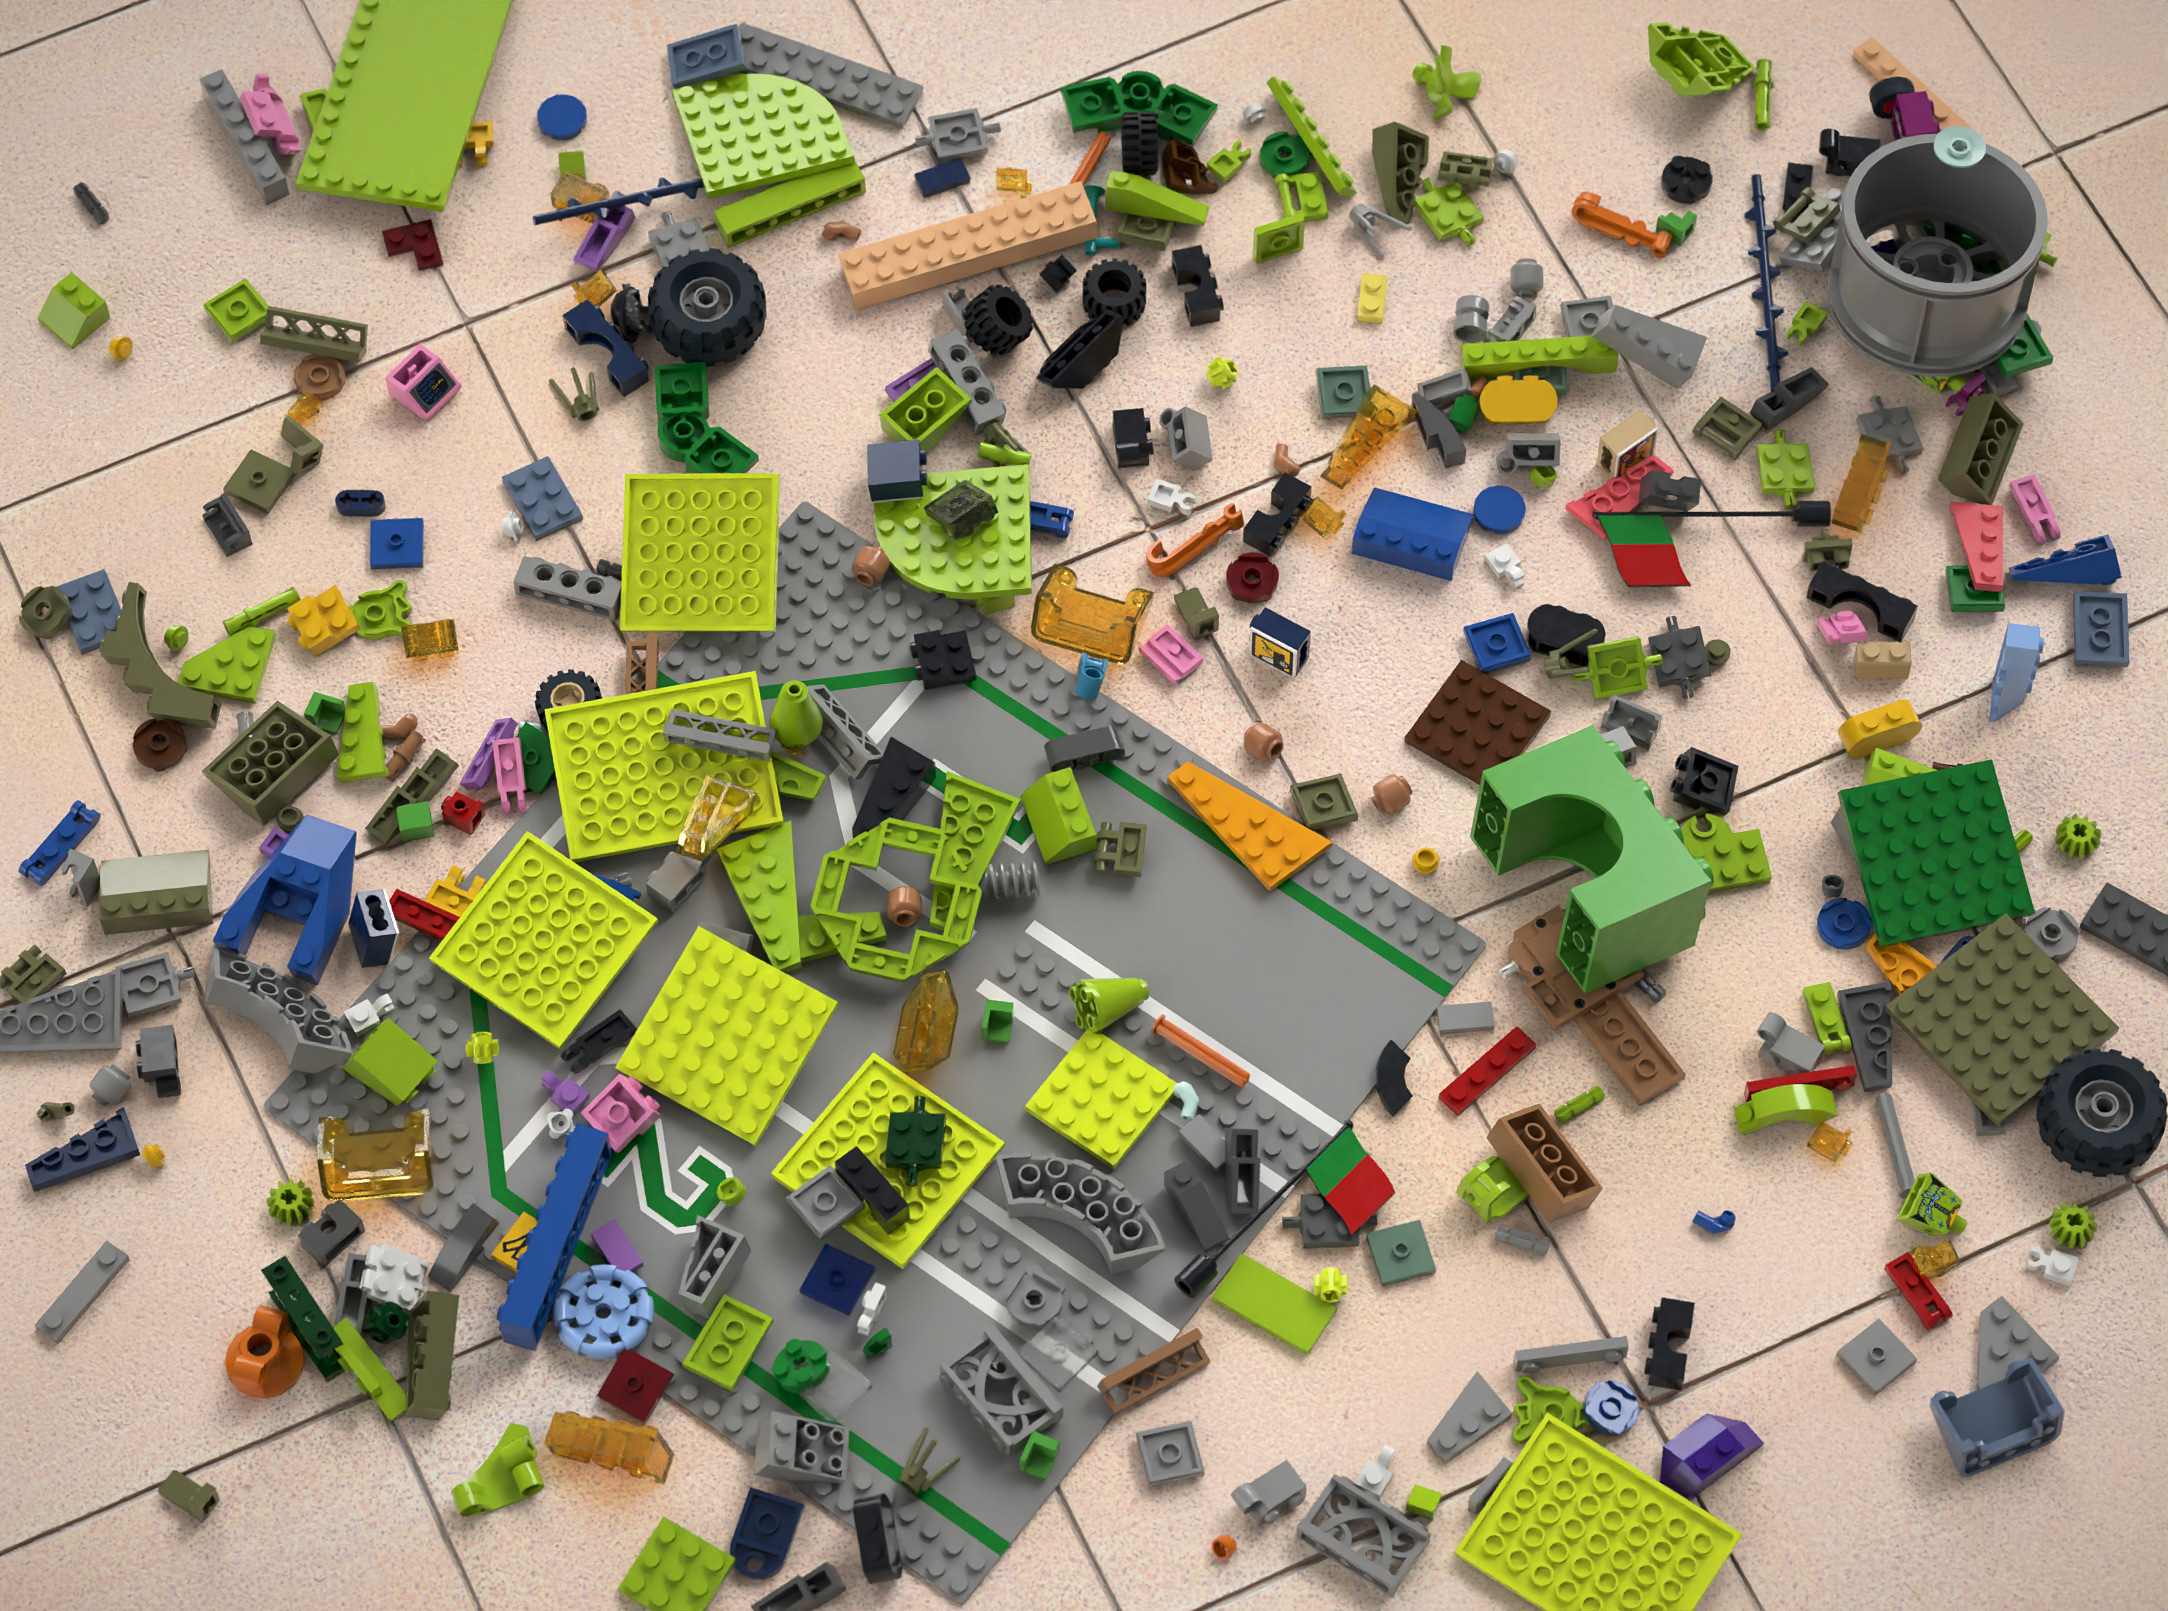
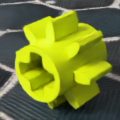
[1206,356,1238,390]
[465,1032,499,1064]
[1314,1267,1348,1303]

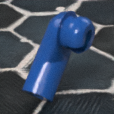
[1692,1210,1736,1234]

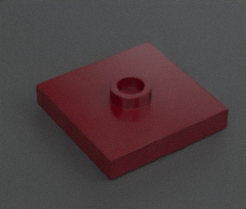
[597,1348,675,1424]

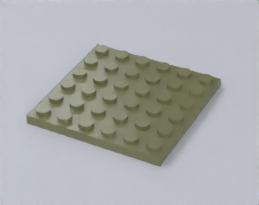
[1885,914,2119,1127]

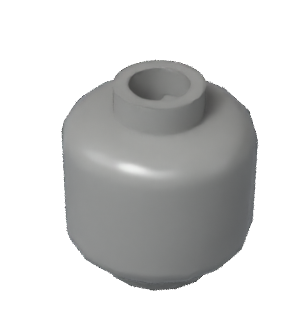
[1510,258,1543,298]
[89,1064,131,1106]

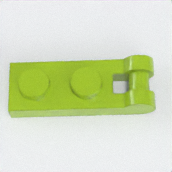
[1803,982,1852,1056]

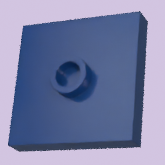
[370,518,424,569]
[1463,613,1531,673]

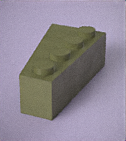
[406,1290,459,1420]

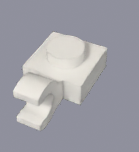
[1484,543,1525,589]
[343,994,395,1037]
[1355,1445,1395,1500]

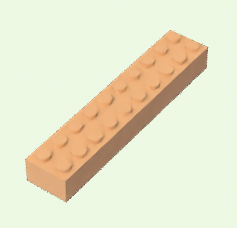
[839,181,1098,311]

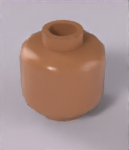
[852,546,890,586]
[1244,723,1284,762]
[1371,774,1413,814]
[886,886,922,927]

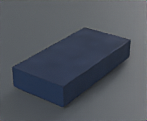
[914,158,970,198]

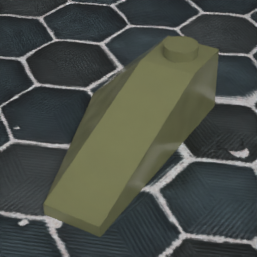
[1372,122,1429,224]

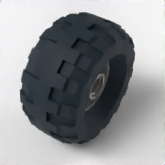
[648,248,767,367]
[2036,1048,2168,1177]

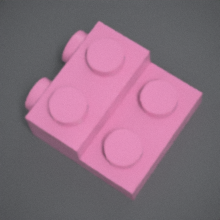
[581,1074,661,1153]

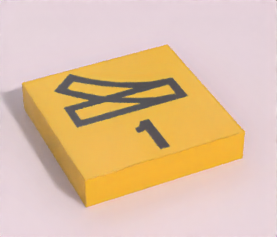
[491,1212,538,1273]

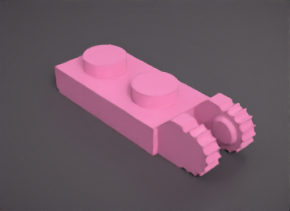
[2009,475,2061,545]
[492,737,527,815]

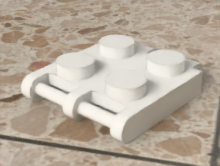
[359,1244,429,1314]

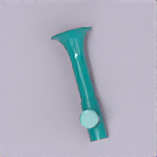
[1084,185,1119,256]

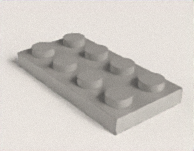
[1779,188,1845,271]

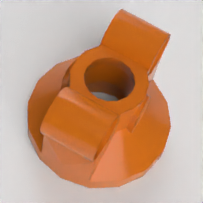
[225,1305,305,1399]

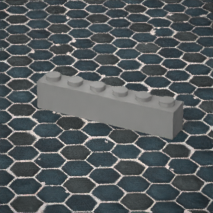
[199,69,289,205]

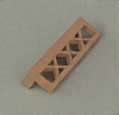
[625,632,659,695]
[1097,1327,1211,1415]

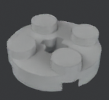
[2024,907,2079,960]
[1007,1272,1062,1330]

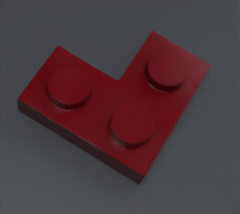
[382,219,444,271]

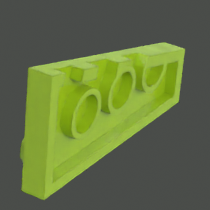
[337,682,389,783]

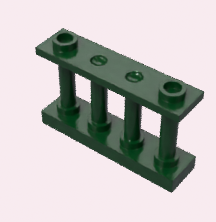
[261,1256,345,1383]

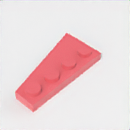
[1565,454,1673,540]
[1949,502,2003,592]

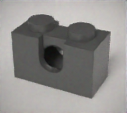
[1639,470,1701,512]
[298,1199,365,1267]

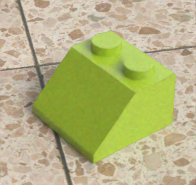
[38,272,110,349]

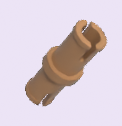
[385,730,426,782]

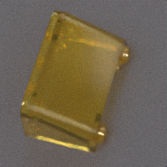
[1031,563,1154,664]
[317,1109,433,1201]

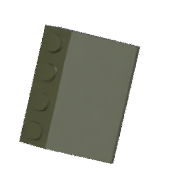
[202,701,339,826]
[99,850,213,935]

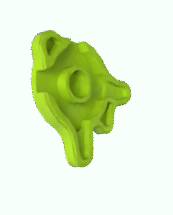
[350,580,416,640]
[1512,1375,1589,1444]

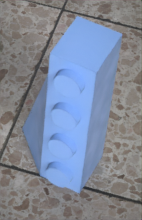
[1990,623,2044,722]

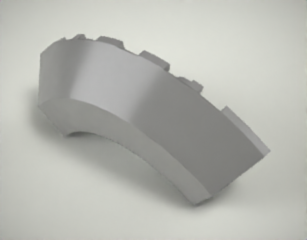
[205,946,351,1074]
[996,1152,1165,1274]

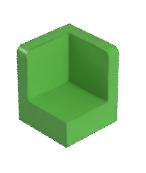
[1656,211,1697,247]
[304,692,346,735]
[396,801,435,842]
[982,999,1014,1044]
[1019,1431,1060,1480]

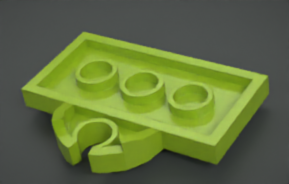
[1681,814,1772,893]

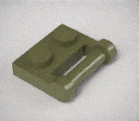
[1773,187,1841,244]
[1693,396,1763,460]

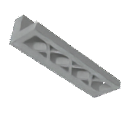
[807,684,884,779]
[663,709,776,762]

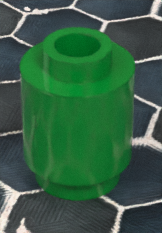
[1448,394,1480,435]

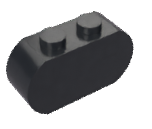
[1526,604,1606,666]
[853,1493,902,1584]

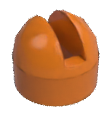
[1211,1535,1237,1560]

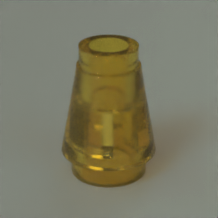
[284,390,323,424]

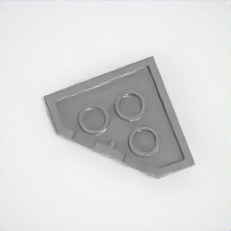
[1976,1296,2059,1390]

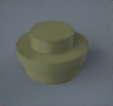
[1705,639,1731,665]
[277,806,304,832]

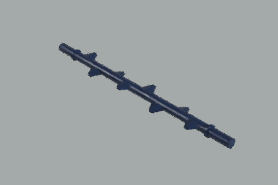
[1744,174,1788,392]
[532,177,704,226]

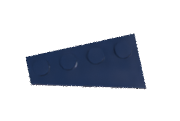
[25,1107,140,1192]

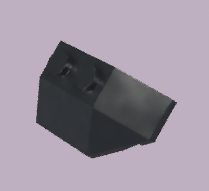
[1036,309,1124,389]

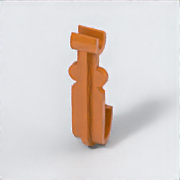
[1572,191,1673,258]
[1146,503,1244,577]

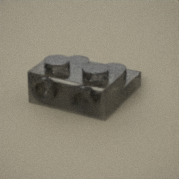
[923,480,998,540]

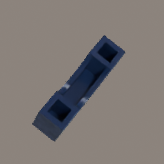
[563,299,649,397]

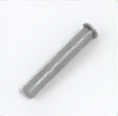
[1876,1093,1915,1198]

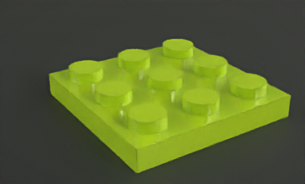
[617,1516,737,1611]

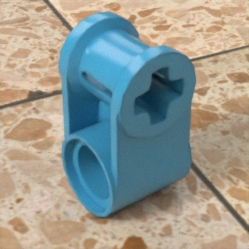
[1075,652,1108,700]

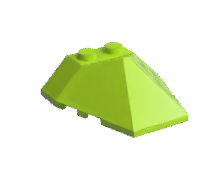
[1647,22,1756,96]

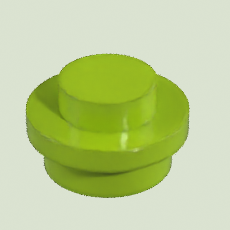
[164,625,189,651]

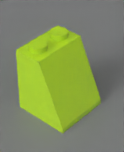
[342,1018,438,1106]

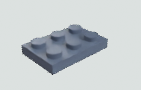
[667,23,746,89]
[501,456,583,541]
[56,569,122,655]
[2073,591,2129,667]

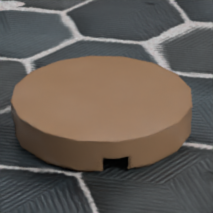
[294,354,346,401]

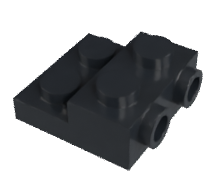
[910,630,977,690]
[1670,747,1739,816]

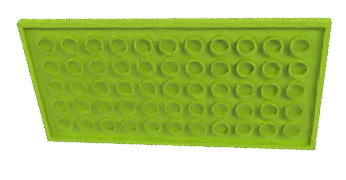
[296,0,514,212]

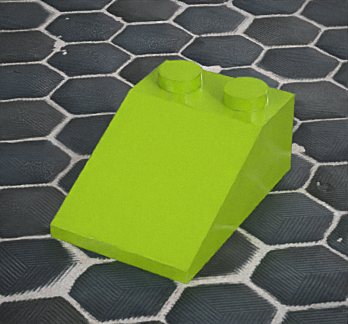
[879,367,972,453]

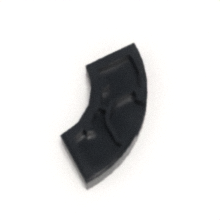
[1376,1040,1413,1117]

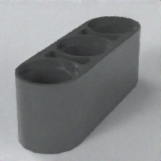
[1044,726,1126,772]

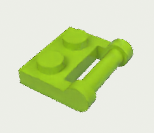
[1274,171,1328,222]

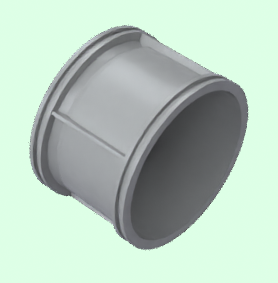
[1827,134,2048,377]

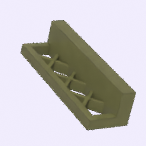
[260,306,368,362]

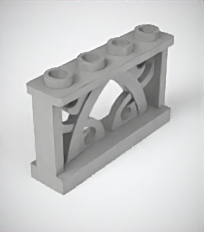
[939,1325,1063,1457]
[1296,1474,1431,1598]

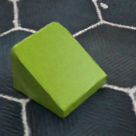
[558,151,586,184]
[1406,1484,1442,1520]

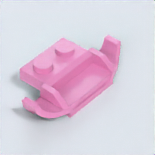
[240,74,301,155]

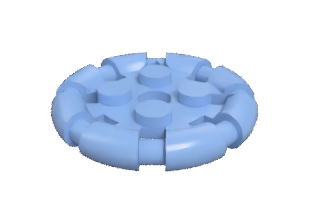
[552,1264,654,1360]

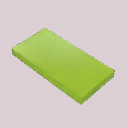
[1212,1253,1337,1356]

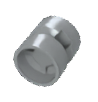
[1453,295,1489,343]

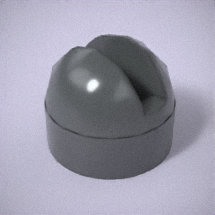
[1822,875,1844,898]

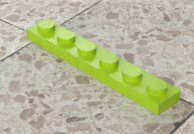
[1266,76,1357,199]

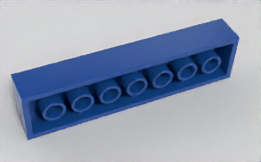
[496,1124,612,1351]

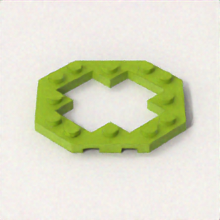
[810,818,982,983]

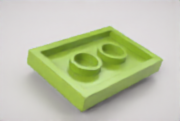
[682,1294,774,1392]

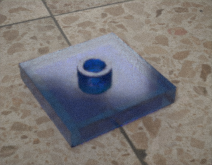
[799,1243,875,1316]

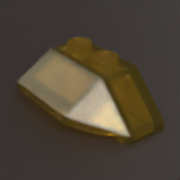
[893,969,959,1073]

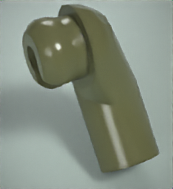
[37,1102,75,1122]

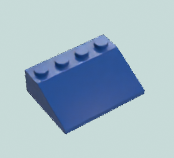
[1352,487,1474,581]

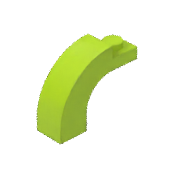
[1734,1084,1837,1135]

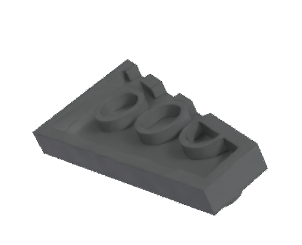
[1837,981,1892,1092]

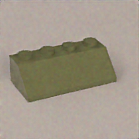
[1938,393,2024,505]

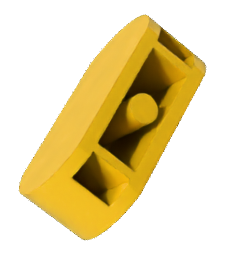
[1478,376,1558,424]
[1838,700,1922,759]

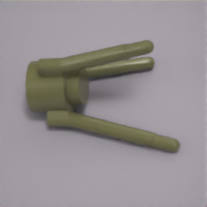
[549,367,600,421]
[982,421,1032,467]
[1544,629,1598,679]
[899,1427,960,1494]

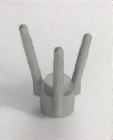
[1349,203,1412,259]

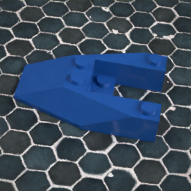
[213,814,357,985]

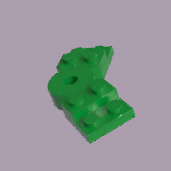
[1061,71,1218,146]
[654,362,759,474]

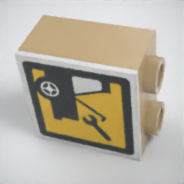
[1596,410,1658,479]

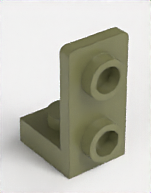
[281,416,323,475]
[1174,587,1219,640]
[158,1470,220,1523]

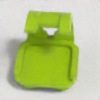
[1456,1156,1528,1224]

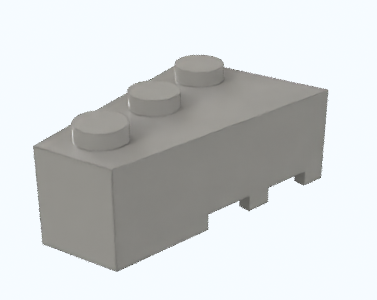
[679,1215,751,1319]

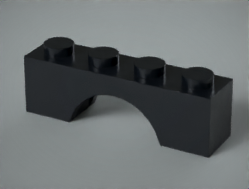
[1806,561,1918,643]

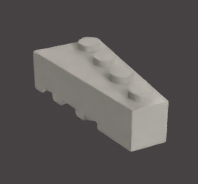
[1592,305,1707,388]

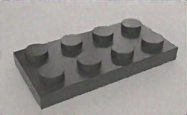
[2080,882,2168,976]

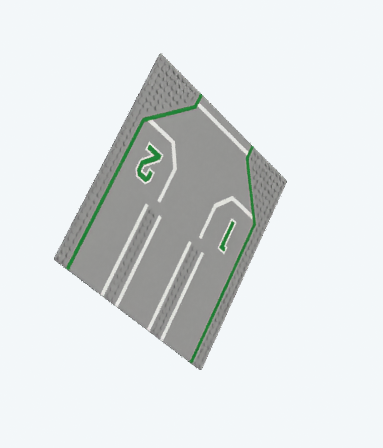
[264,502,1486,1604]

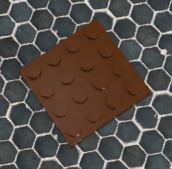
[1404,660,1551,785]

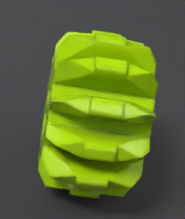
[2055,813,2102,860]
[266,1178,315,1227]
[2049,1201,2097,1250]

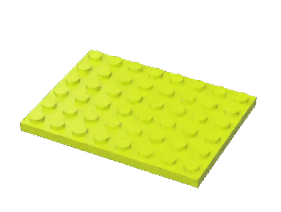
[544,671,784,863]
[1454,1413,1742,1611]

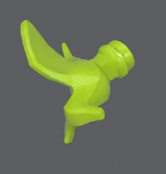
[1412,45,1481,120]

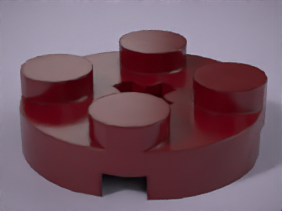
[1226,552,1279,603]

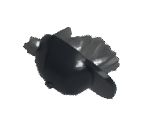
[610,283,652,344]

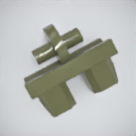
[1802,529,1853,571]

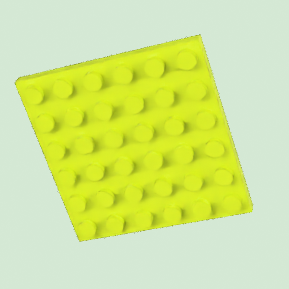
[620,473,780,632]
[429,831,659,1050]
[615,926,839,1147]
[771,1052,1005,1269]

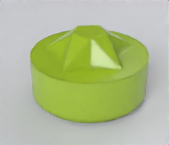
[1529,466,1557,488]
[717,1177,746,1206]

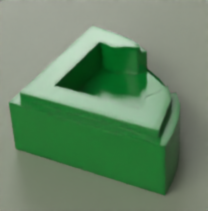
[863,1328,892,1359]

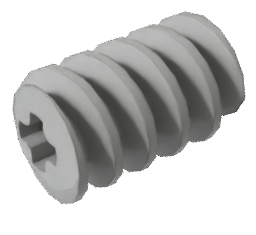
[985,862,1041,899]

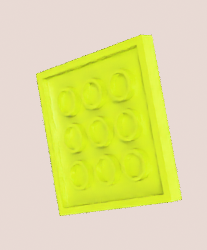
[1025,1027,1177,1170]

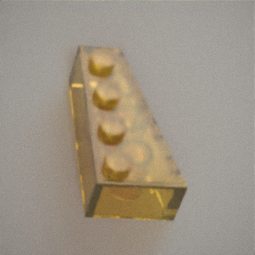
[1320,384,1418,490]
[544,1411,675,1485]

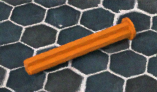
[1069,131,1111,187]
[1151,1014,1250,1087]

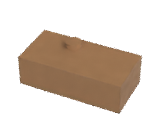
[1486,1103,1603,1223]

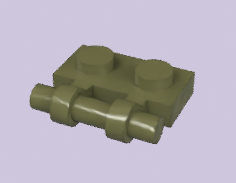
[1438,151,1493,188]
[1094,822,1147,877]
[0,945,66,1004]

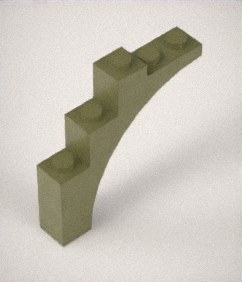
[100,582,222,729]

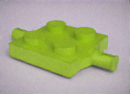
[1413,177,1484,247]
[1755,429,1815,510]
[1573,636,1663,699]

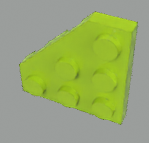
[178,626,276,703]

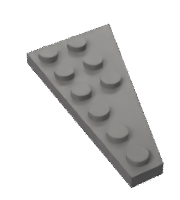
[0,967,122,1053]

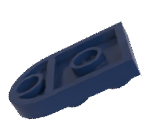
[730,1487,805,1580]

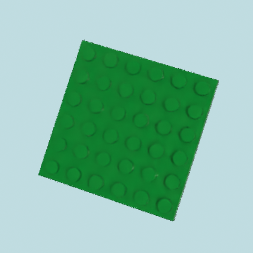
[1837,759,2035,948]

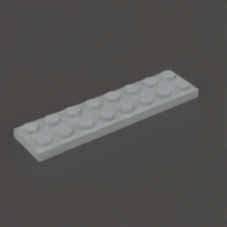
[739,22,923,129]

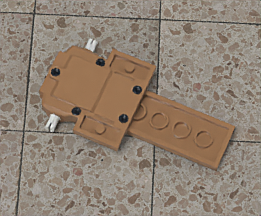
[1499,905,1686,1106]

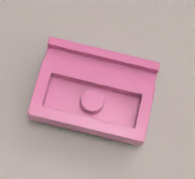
[1817,611,1867,645]
[1139,624,1203,685]

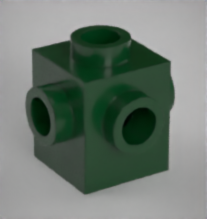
[362,1301,410,1345]

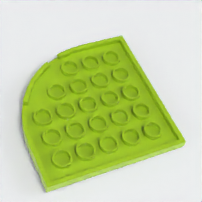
[672,74,855,199]
[874,464,1032,599]

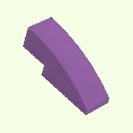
[573,206,636,271]

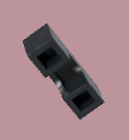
[1171,245,1224,327]
[1243,472,1313,556]
[835,1146,910,1235]
[1644,1297,1695,1391]

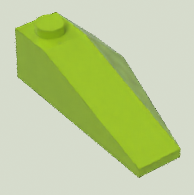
[1105,171,1209,226]

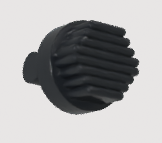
[1039,255,1077,292]

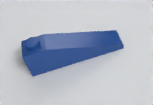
[2009,534,2122,585]

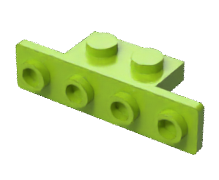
[333,1318,406,1421]

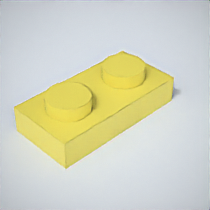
[1357,273,1388,324]

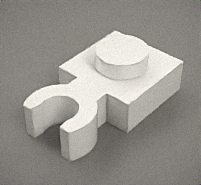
[1147,479,1196,515]
[2025,1247,2079,1286]
[857,1282,887,1336]

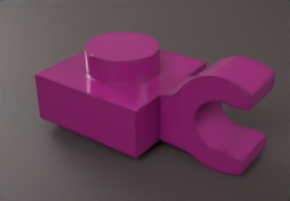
[1945,372,1986,416]

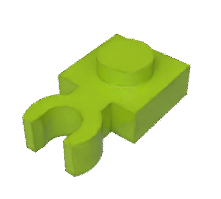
[1206,140,1251,183]
[1786,301,1828,346]

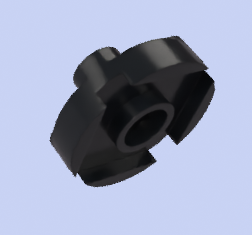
[1661,155,1712,204]

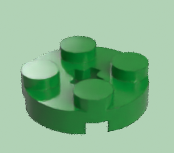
[1259,131,1310,179]
[772,1339,830,1393]

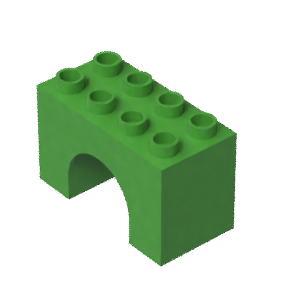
[1470,725,1714,994]

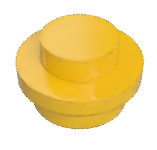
[109,336,132,361]
[1412,848,1440,874]
[141,1142,166,1169]

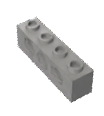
[928,329,1006,436]
[513,556,621,621]

